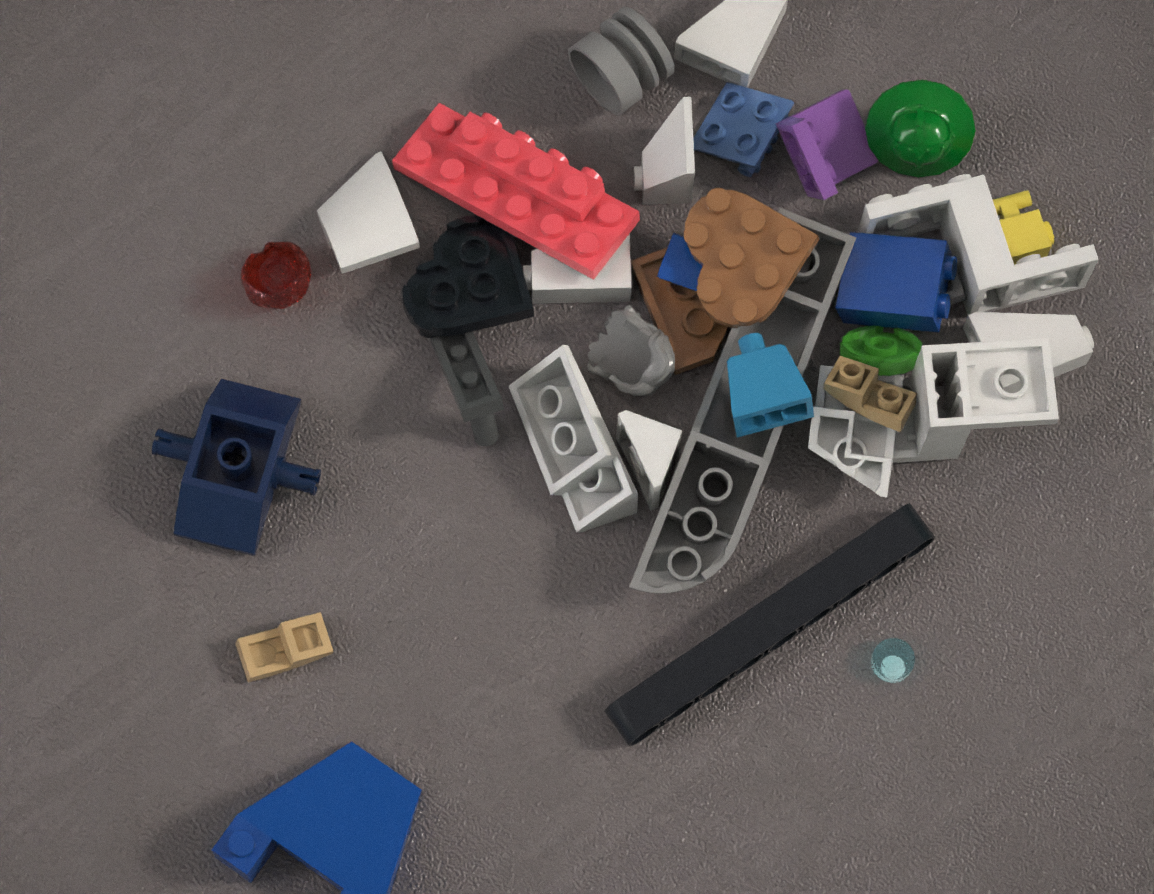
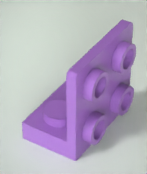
[776,89,878,200]

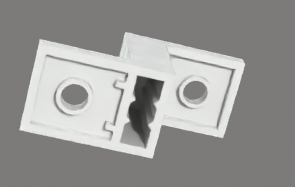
[857,174,1099,315]
[834,338,1059,467]

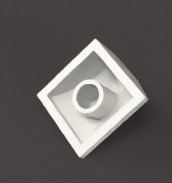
[634,97,695,205]

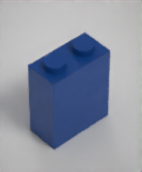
[835,232,957,332]

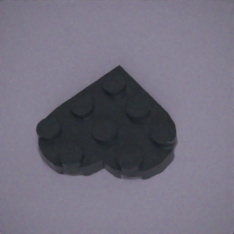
[402,215,534,338]

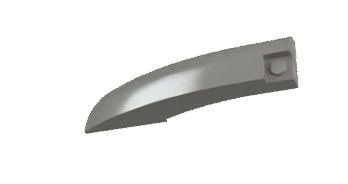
[629,207,856,594]

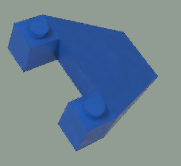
[212,742,422,894]

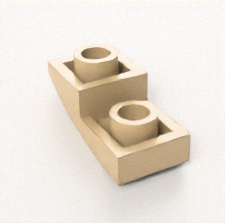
[823,356,917,432]

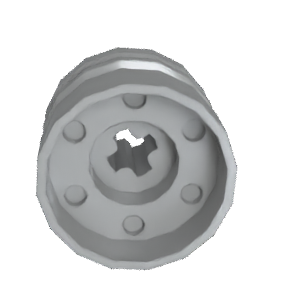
[568,6,675,116]

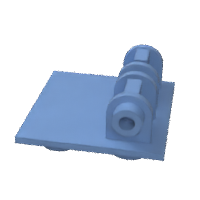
[693,82,794,177]

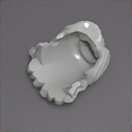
[587,305,675,396]

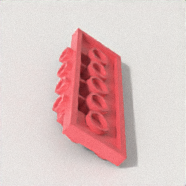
[392,103,640,280]

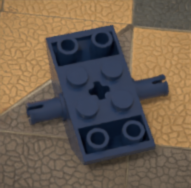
[152,379,321,556]

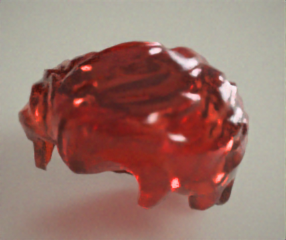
[241,241,311,310]

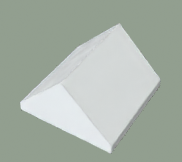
[616,410,682,511]

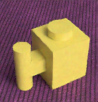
[993,190,1054,265]

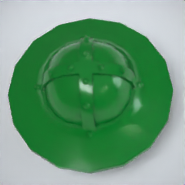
[865,80,976,178]

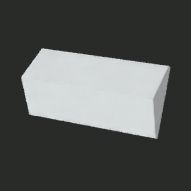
[509,345,638,532]

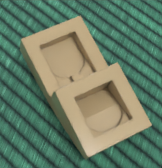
[235,612,334,683]

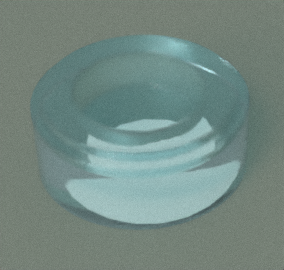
[871,638,915,683]

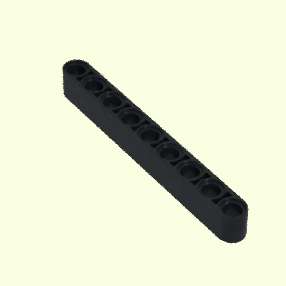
[605,503,935,746]

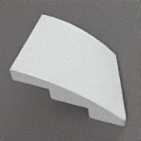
[317,151,420,274]
[808,365,904,497]

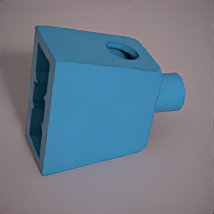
[727,333,814,438]

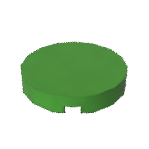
[840,325,922,376]

